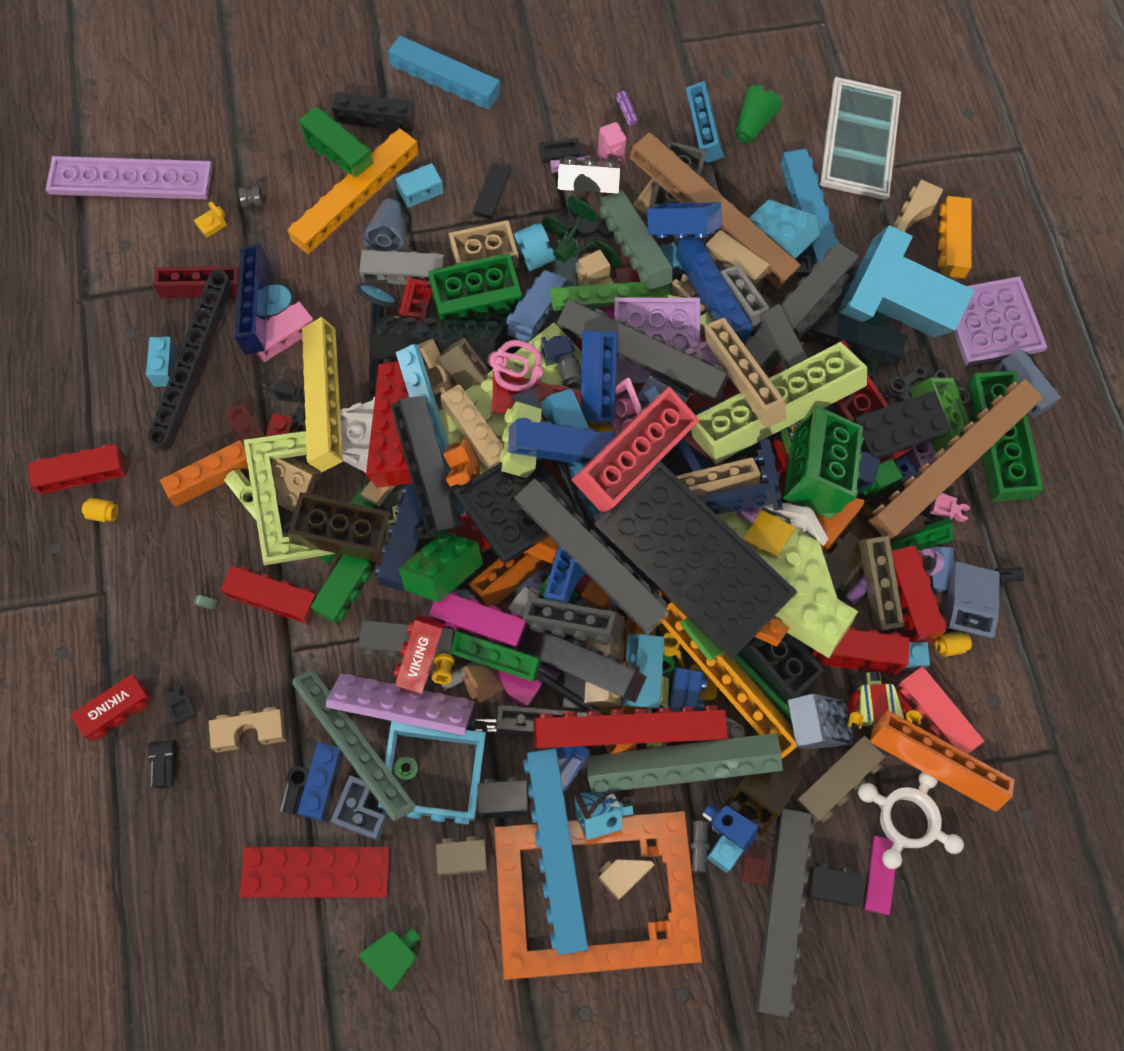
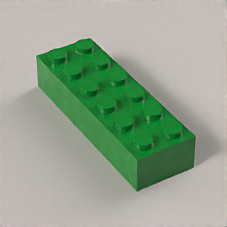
[967,371,1044,502]

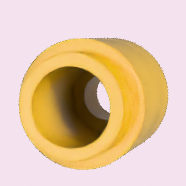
[82,498,118,523]
[934,631,972,657]

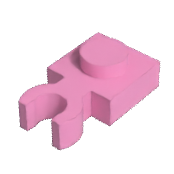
[929,493,970,522]

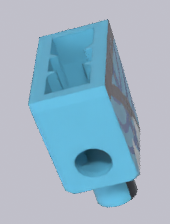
[574,791,633,840]

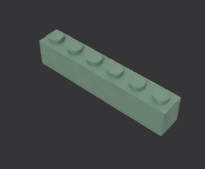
[599,190,672,290]

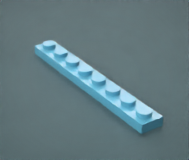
[396,344,467,516]

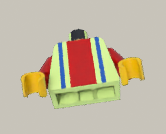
[846,672,922,729]

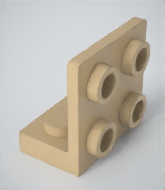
[271,457,323,512]

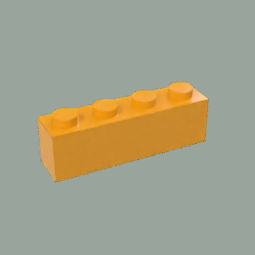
[938,196,971,278]

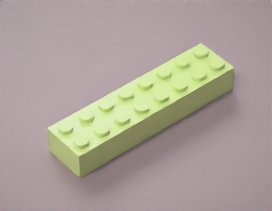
[691,342,867,464]

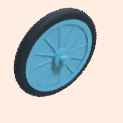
[252,282,295,320]
[356,284,397,308]

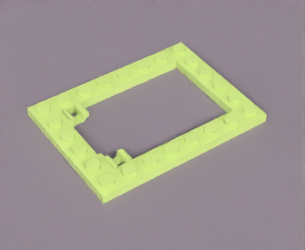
[244,431,440,565]

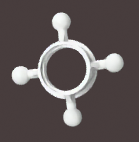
[858,771,964,869]

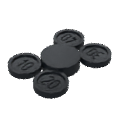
[556,198,614,252]

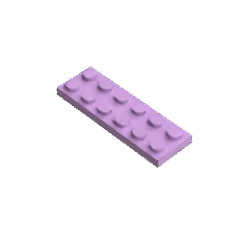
[326,673,475,736]

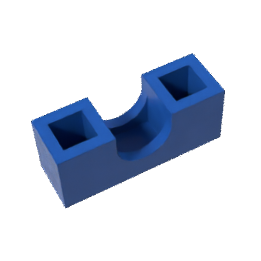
[298,742,344,822]

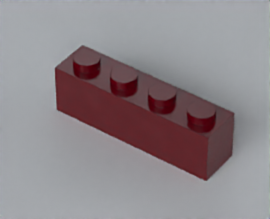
[153,266,244,298]

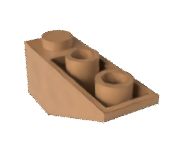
[463,665,503,704]

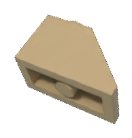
[598,860,654,900]

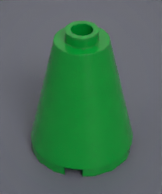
[735,85,782,143]

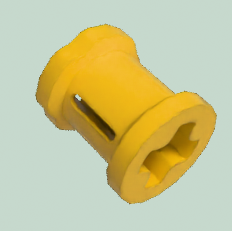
[431,653,455,685]

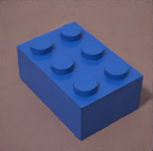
[647,202,722,238]

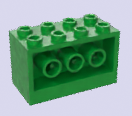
[428,253,522,322]
[783,405,864,519]

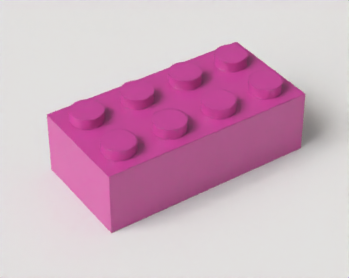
[429,591,527,650]

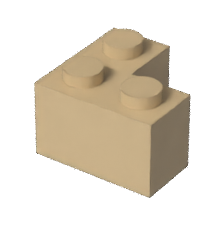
[576,250,614,311]

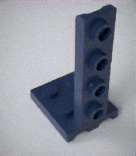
[698,439,783,515]

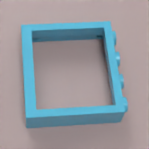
[378,721,486,825]

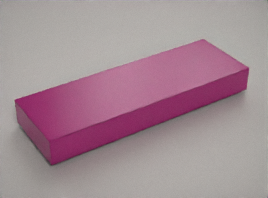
[863,836,895,915]

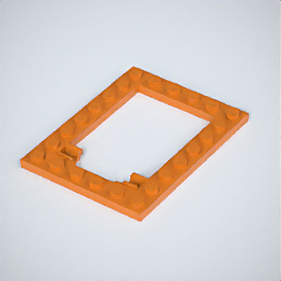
[494,811,702,980]

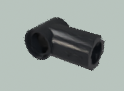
[148,740,178,789]
[280,766,310,816]

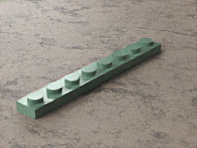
[292,670,415,821]

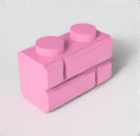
[598,122,626,167]

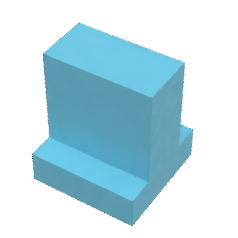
[836,225,975,338]

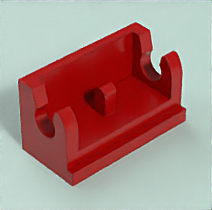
[399,277,432,320]

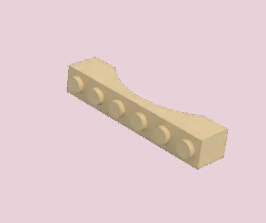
[893,180,943,232]

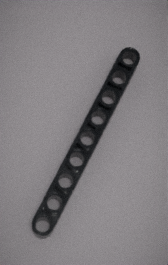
[148,270,233,451]

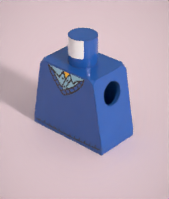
[703,804,758,855]

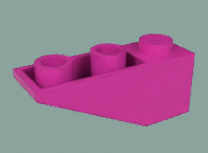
[493,668,543,708]

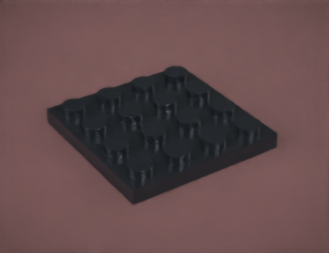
[453,457,581,564]

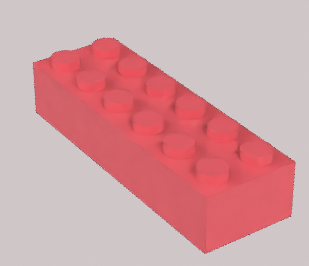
[571,386,700,514]

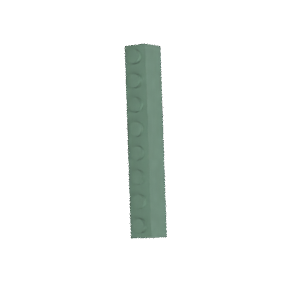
[587,733,783,794]

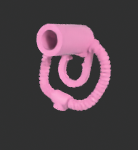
[488,340,543,392]

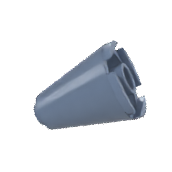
[364,199,404,252]

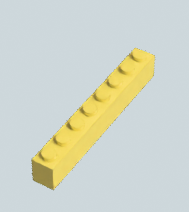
[302,317,343,472]

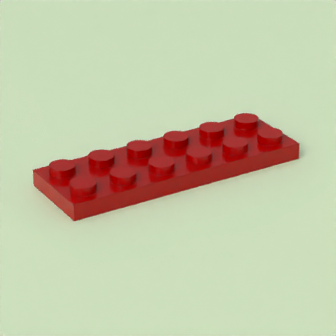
[240,847,390,898]

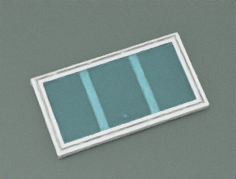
[819,77,901,200]

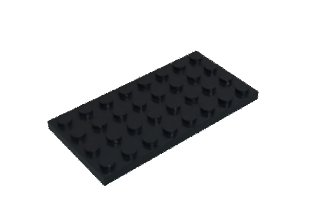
[594,462,798,660]

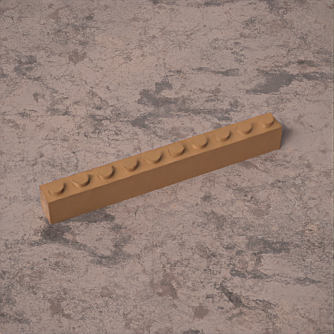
[630,132,801,290]
[869,379,1043,539]

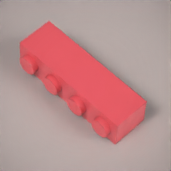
[896,666,984,754]

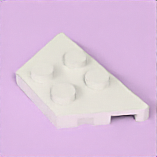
[340,397,375,472]

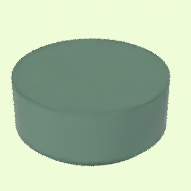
[193,595,218,610]

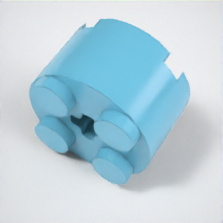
[513,223,556,271]

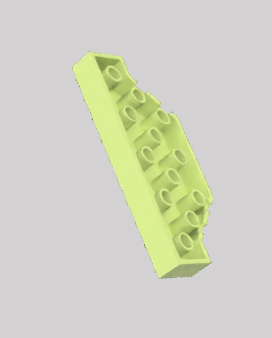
[717,509,858,658]

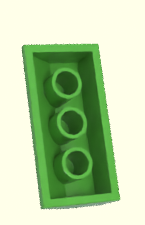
[910,378,983,457]

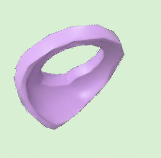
[918,548,945,577]

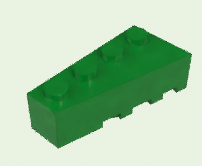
[298,106,373,178]

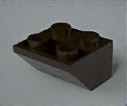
[860,486,925,542]

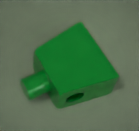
[358,927,421,991]

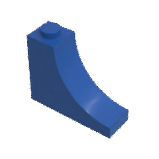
[544,546,586,603]

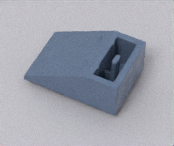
[943,561,1000,638]
[788,694,853,748]

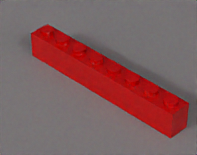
[533,706,727,748]

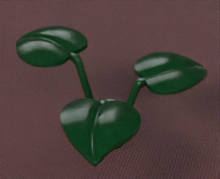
[541,195,619,272]

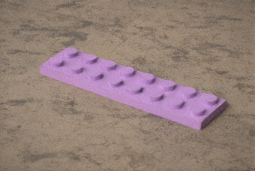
[46,156,213,200]

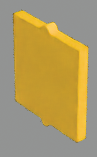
[743,510,795,559]

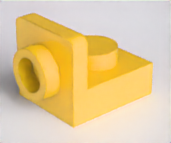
[194,201,227,238]

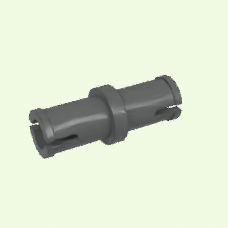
[691,821,710,872]

